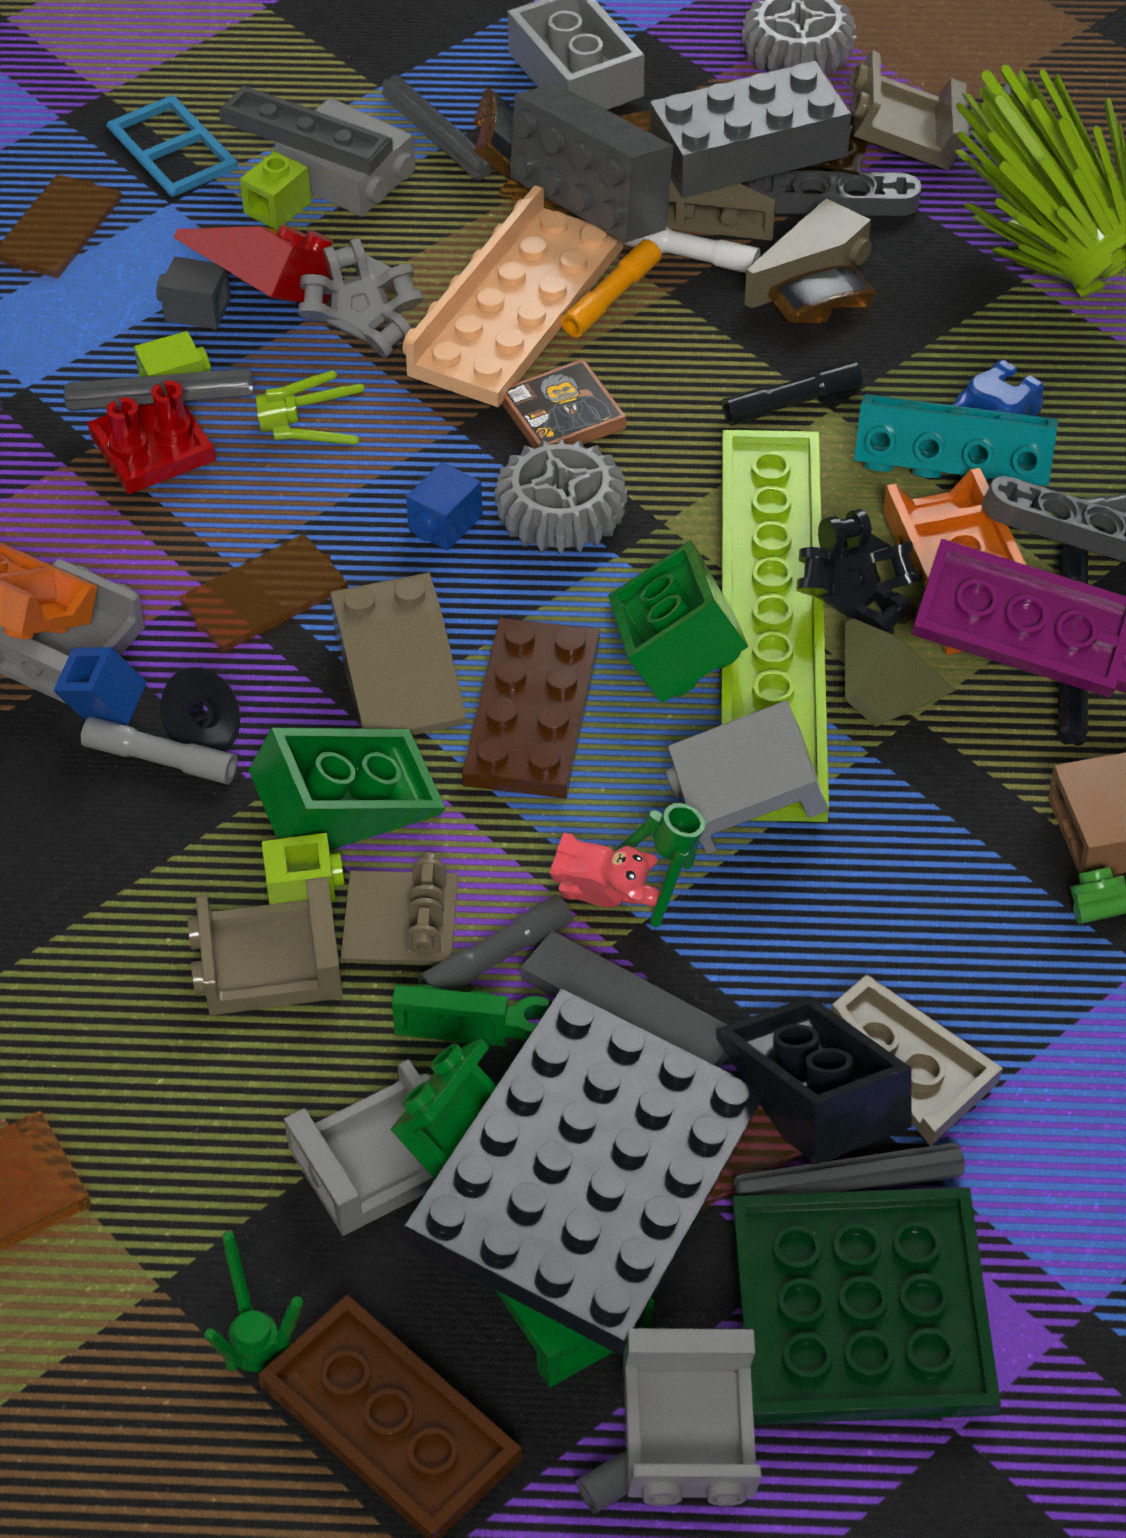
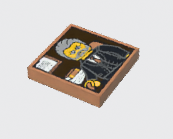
[501,359,626,449]

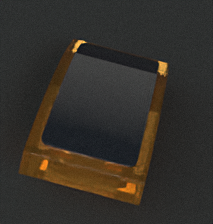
[473,88,514,177]
[768,265,877,323]

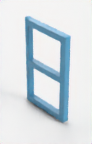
[106,95,239,197]

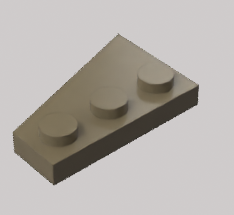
[831,974,1003,1146]

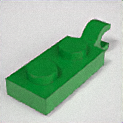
[392,985,549,1047]

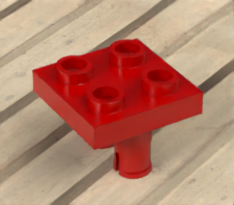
[87,380,216,495]

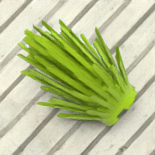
[954,64,1126,297]

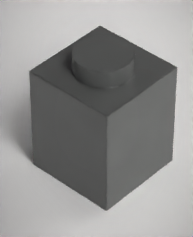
[156,257,231,330]

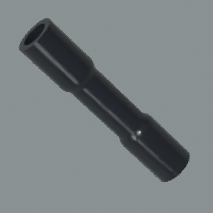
[722,361,863,426]

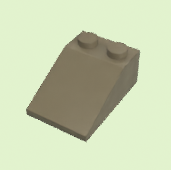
[330,572,467,735]

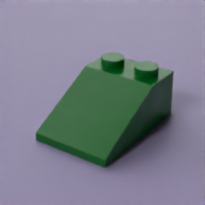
[608,540,748,703]
[249,728,445,850]

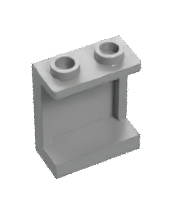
[0,559,145,704]
[666,700,829,854]
[284,1060,435,1236]
[623,1329,761,1506]

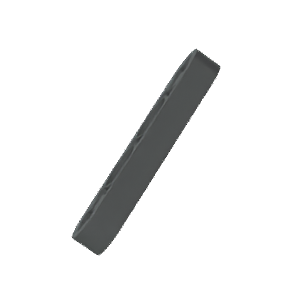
[748,171,922,216]
[982,476,1126,562]

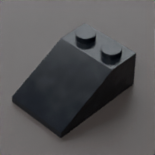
[716,996,912,1164]

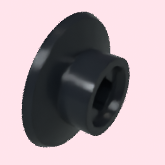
[161,667,241,752]

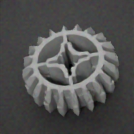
[742,0,856,74]
[495,437,627,555]

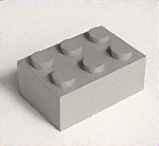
[508,0,644,110]

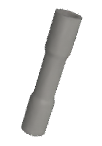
[81,716,238,785]

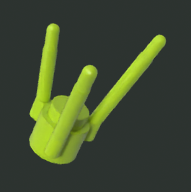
[256,370,365,445]

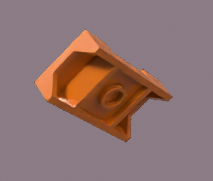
[883,468,1026,655]
[0,543,98,639]

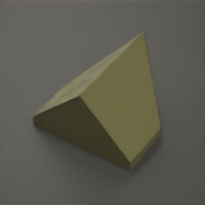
[845,618,956,727]

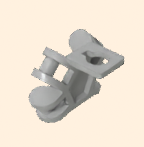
[298,238,424,358]

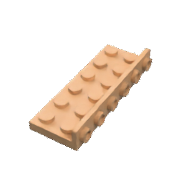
[403,185,624,407]

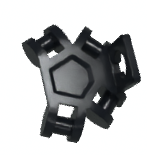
[796,509,923,635]

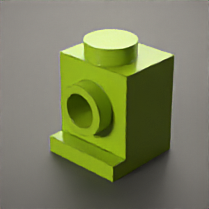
[262,833,344,904]

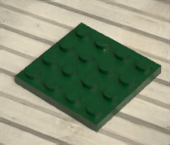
[732,1187,1001,1425]

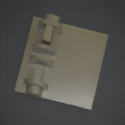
[341,853,458,964]

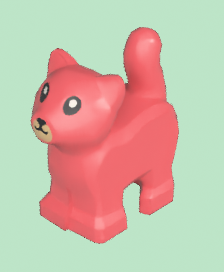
[550,832,660,908]

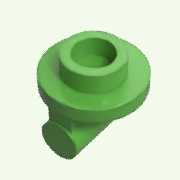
[1070,867,1126,924]

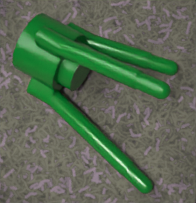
[614,803,707,927]
[204,1231,303,1372]

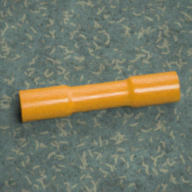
[561,239,662,338]

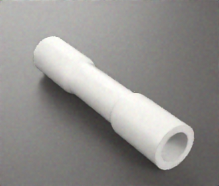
[624,227,760,273]

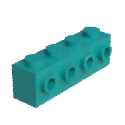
[854,394,1058,486]

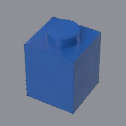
[406,462,483,551]
[53,647,147,725]

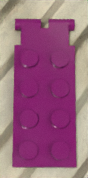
[911,538,1126,698]

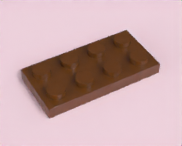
[462,618,600,799]
[258,1294,522,1538]

